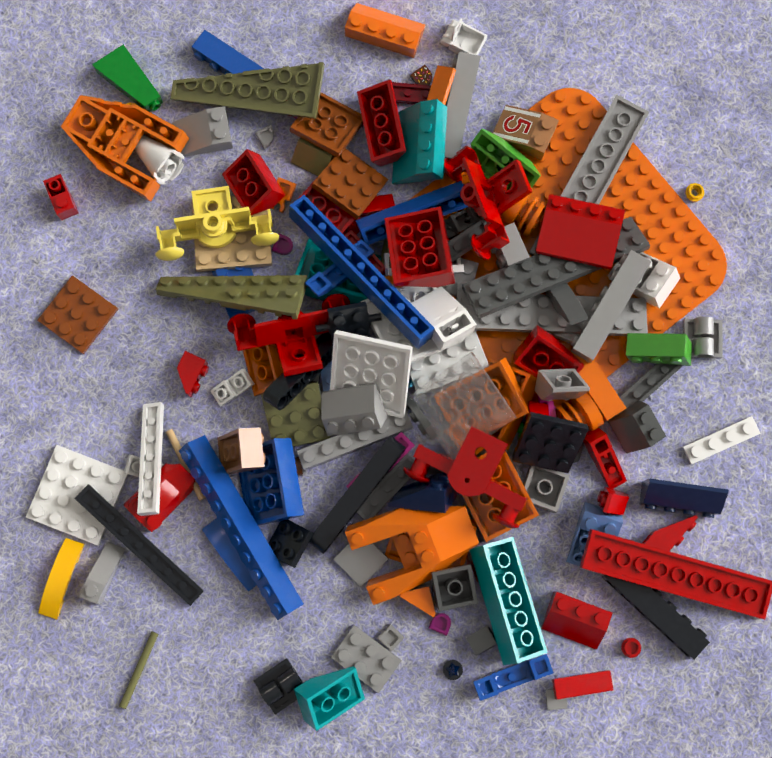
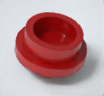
[621,638,641,658]

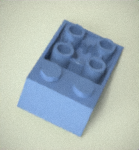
[566,502,623,566]

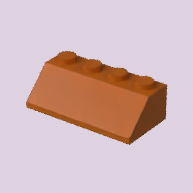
[345,3,426,58]

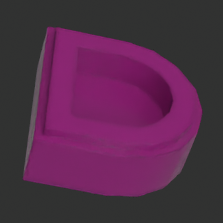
[271,233,293,255]
[428,613,451,636]

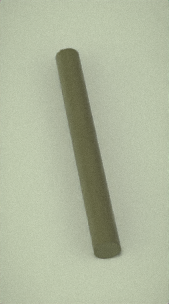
[119,631,159,709]

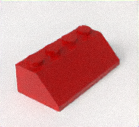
[357,79,406,167]

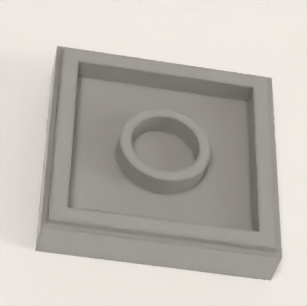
[333,543,389,587]

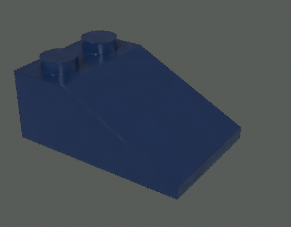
[388,472,457,513]

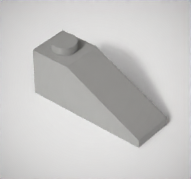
[79,542,126,604]

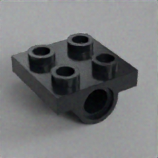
[269,519,314,568]
[254,658,303,715]

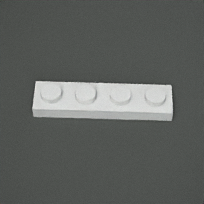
[682,416,761,465]

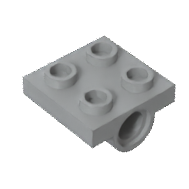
[683,317,723,359]

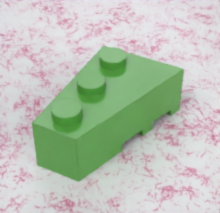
[626,333,692,366]

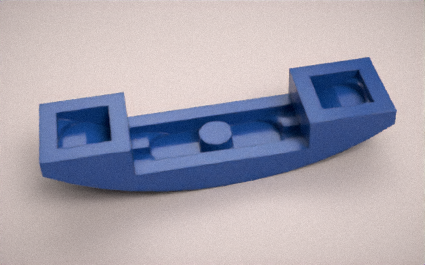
[305,239,375,297]
[202,518,257,592]
[473,654,554,701]

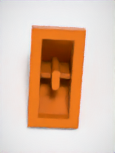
[400,586,436,617]

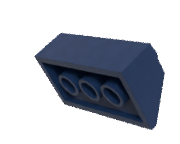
[639,478,729,518]

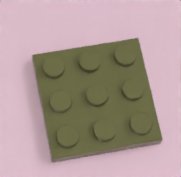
[261,381,331,447]

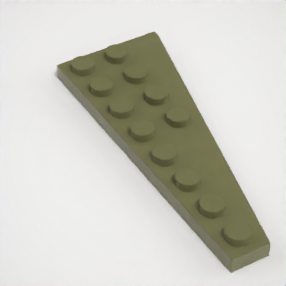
[170,62,325,119]
[155,275,308,319]

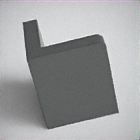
[467,626,497,655]

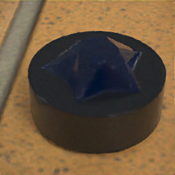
[443,659,463,680]

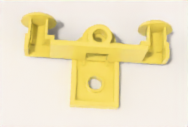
[155,186,279,261]

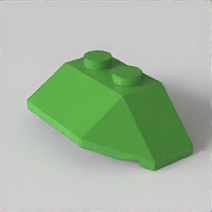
[471,128,541,190]

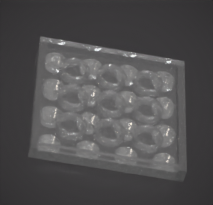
[409,352,517,460]

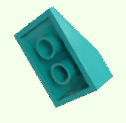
[294,666,365,731]

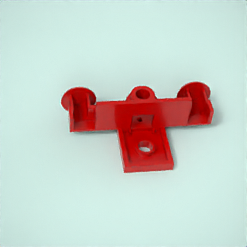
[444,146,533,260]
[227,294,350,377]
[403,426,528,529]

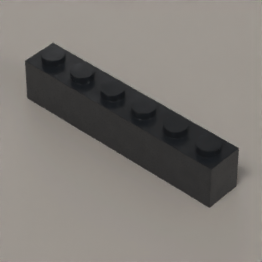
[602,575,710,660]

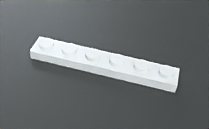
[137,402,164,516]

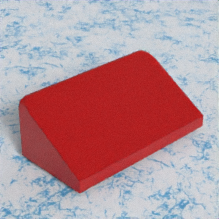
[360,194,395,217]

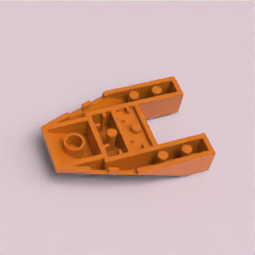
[61,95,189,202]
[345,506,479,605]

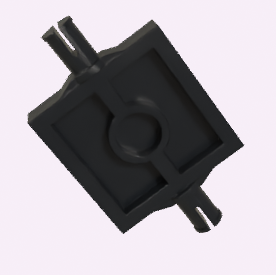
[315,301,382,345]

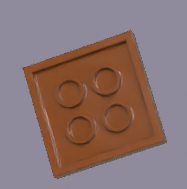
[290,93,363,158]
[311,148,389,220]
[37,275,118,354]

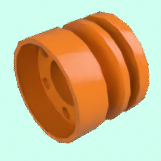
[501,194,547,237]
[555,393,604,435]

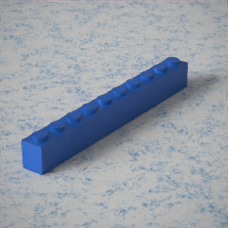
[289,195,435,349]
[179,435,304,620]

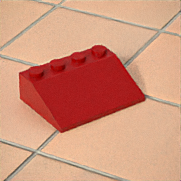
[535,194,625,270]
[384,206,455,287]

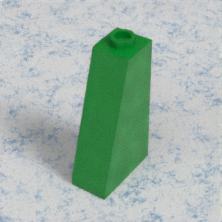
[92,44,163,112]

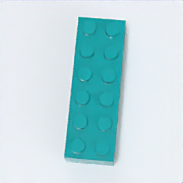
[470,537,548,666]

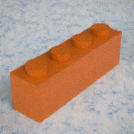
[571,352,626,423]

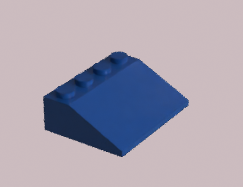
[239,438,304,526]

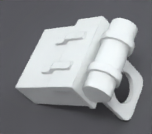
[440,18,488,55]

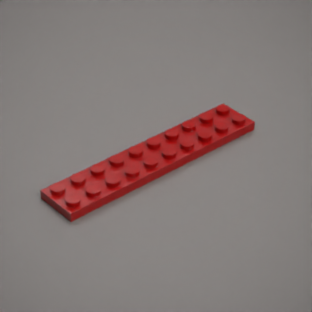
[580,529,772,620]

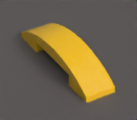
[38,538,85,619]

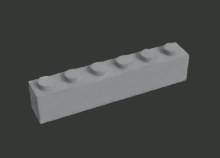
[445,51,481,159]
[570,250,652,363]
[297,411,413,471]

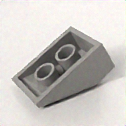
[172,106,233,157]

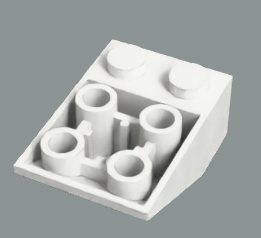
[607,252,680,309]
[411,286,477,352]

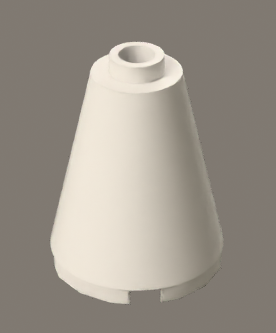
[134,136,185,185]

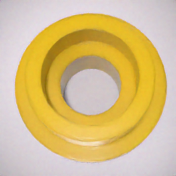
[685,183,704,202]

